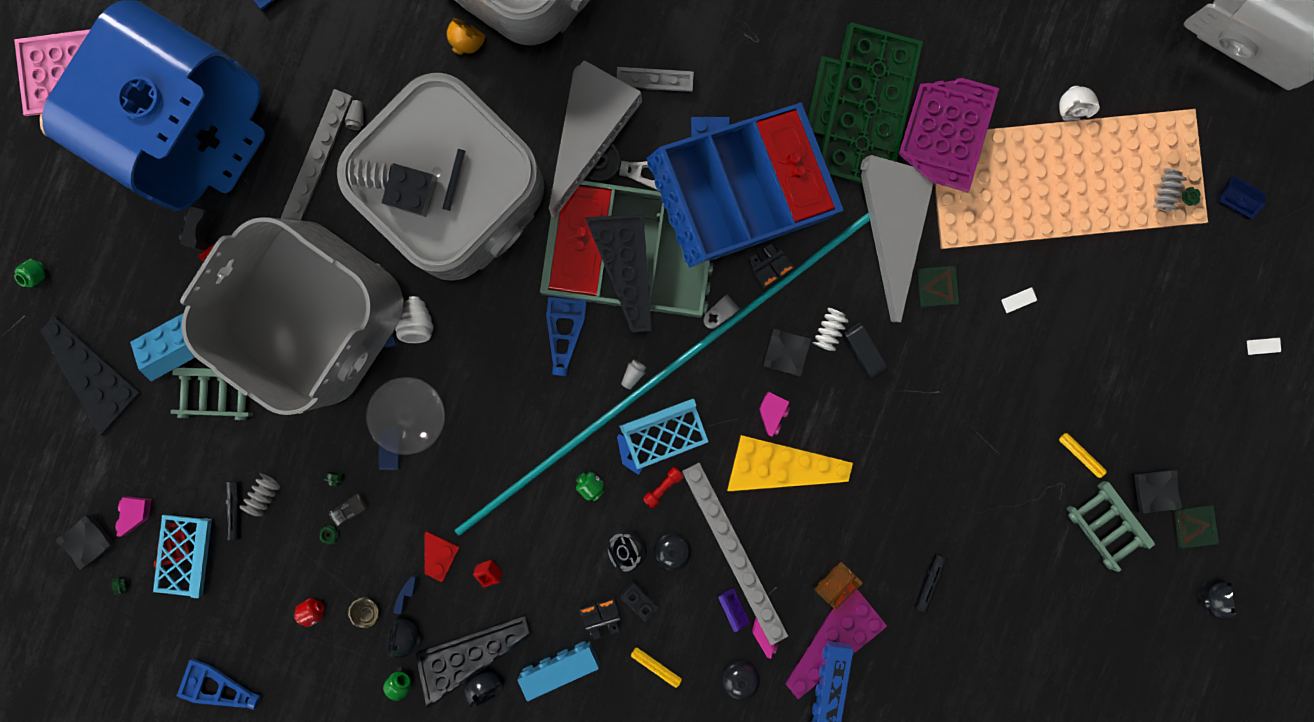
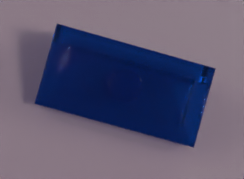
[1219,176,1266,219]

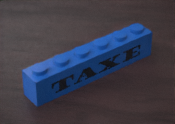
[812,641,853,722]

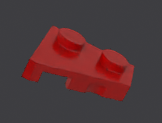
[154,521,193,568]
[425,531,460,582]

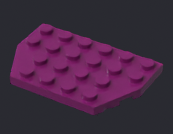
[899,78,999,193]

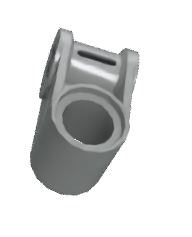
[704,294,740,329]

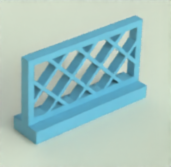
[620,399,708,469]
[153,515,212,598]

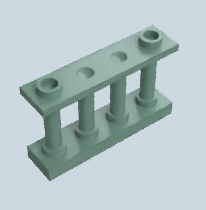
[171,367,253,420]
[1067,481,1155,572]

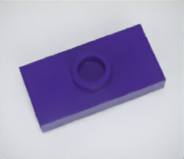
[718,588,750,632]

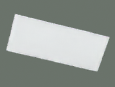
[1001,287,1037,313]
[1247,338,1281,355]

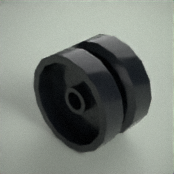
[585,143,621,184]

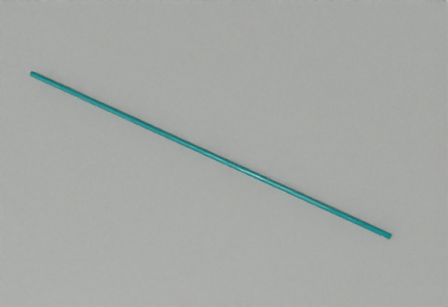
[455,212,870,536]

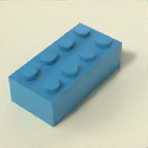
[130,313,195,381]
[518,641,600,701]

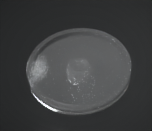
[366,377,445,455]

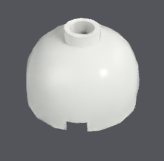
[1059,86,1099,121]

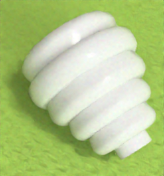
[395,297,433,343]

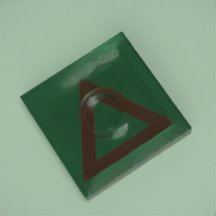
[917,266,959,307]
[1173,505,1219,548]

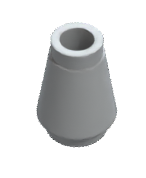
[344,100,363,130]
[621,360,646,389]

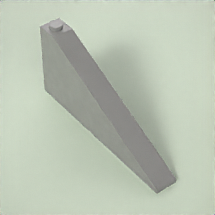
[549,61,642,219]
[860,155,933,322]

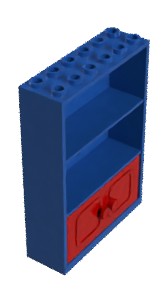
[647,102,844,268]

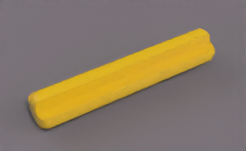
[1059,433,1107,478]
[631,648,682,688]

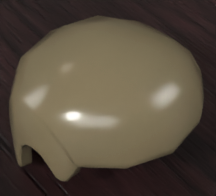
[348,598,379,628]

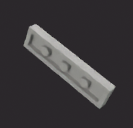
[617,67,694,92]

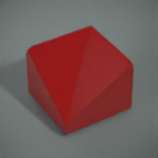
[473,560,502,587]

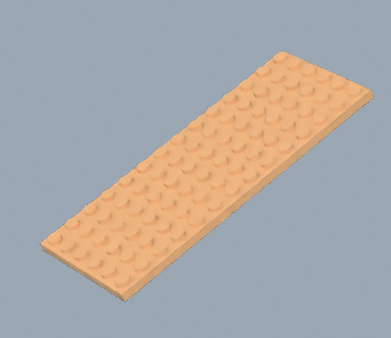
[934,109,1208,249]

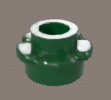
[1182,187,1201,206]
[324,472,344,486]
[319,525,338,544]
[111,576,126,595]

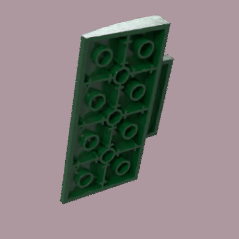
[808,22,923,184]

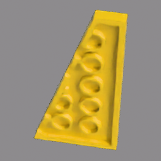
[727,435,853,491]

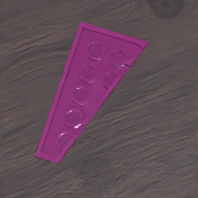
[785,581,887,699]

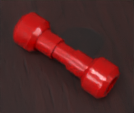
[643,467,684,508]

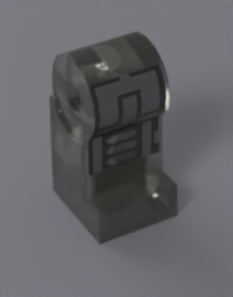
[329,494,368,527]

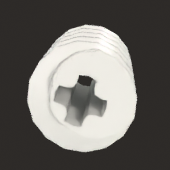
[813,308,848,351]

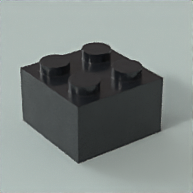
[382,163,438,218]

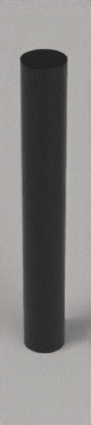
[442,149,466,211]

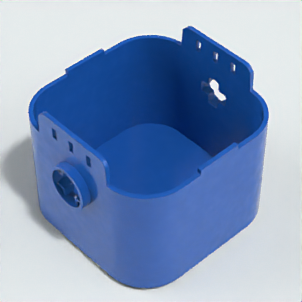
[42,0,265,211]

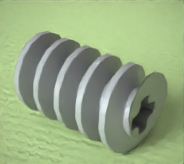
[348,158,393,190]
[1153,168,1187,211]
[240,473,280,516]

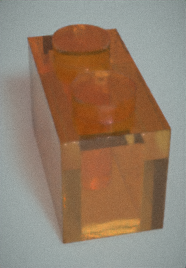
[814,562,862,610]

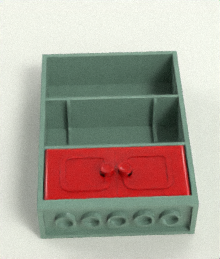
[540,181,713,318]

